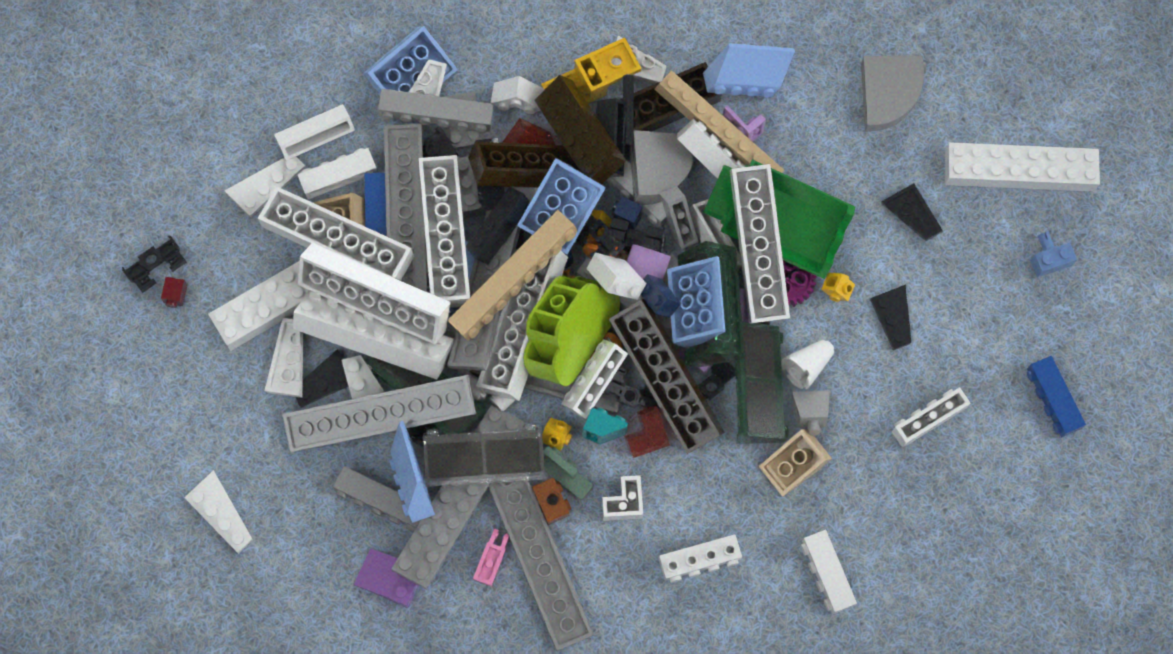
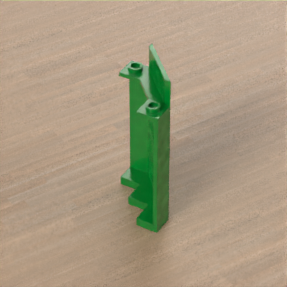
[703,159,855,279]

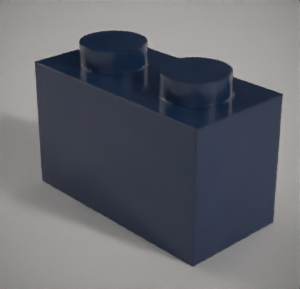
[612,196,643,230]
[641,274,681,318]

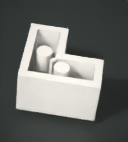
[491,76,545,114]
[602,475,643,521]

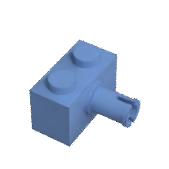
[1030,231,1077,278]

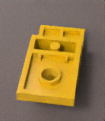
[541,37,642,104]

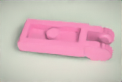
[473,529,509,587]

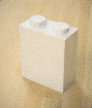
[587,253,646,300]

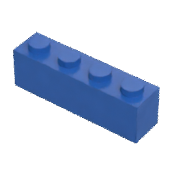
[365,173,387,237]
[1027,356,1086,438]

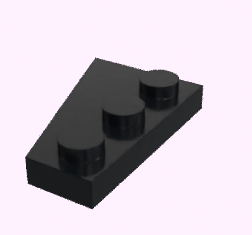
[296,349,348,408]

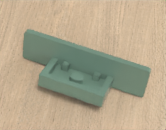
[522,437,593,500]

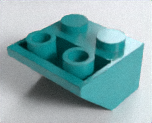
[582,408,628,445]

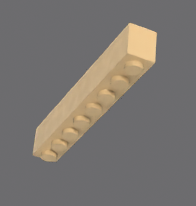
[655,70,784,173]
[447,210,578,341]

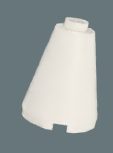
[781,340,834,389]

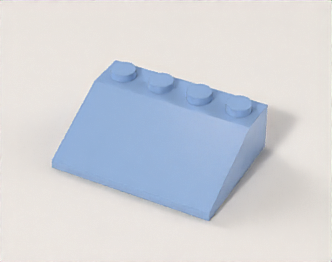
[363,26,458,94]
[703,43,795,98]
[517,158,606,254]
[667,256,725,348]
[389,421,435,523]

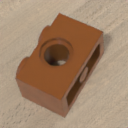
[532,477,572,525]

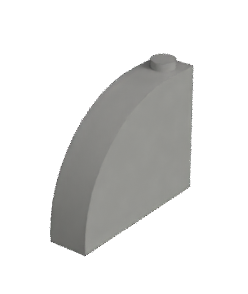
[861,56,926,132]
[629,130,693,205]

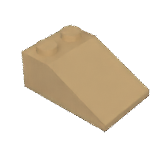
[313,193,365,227]
[759,429,832,497]

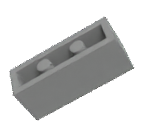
[457,156,482,219]
[660,186,698,249]

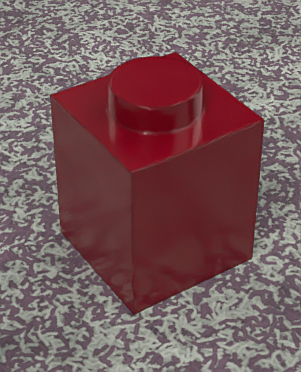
[161,277,187,308]

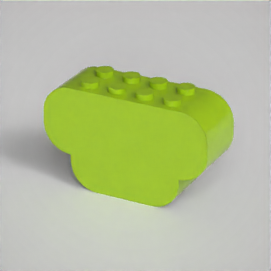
[524,276,620,386]

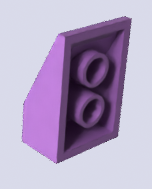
[354,548,418,608]

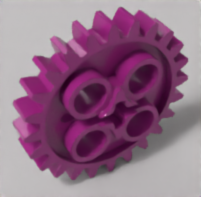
[783,260,817,307]

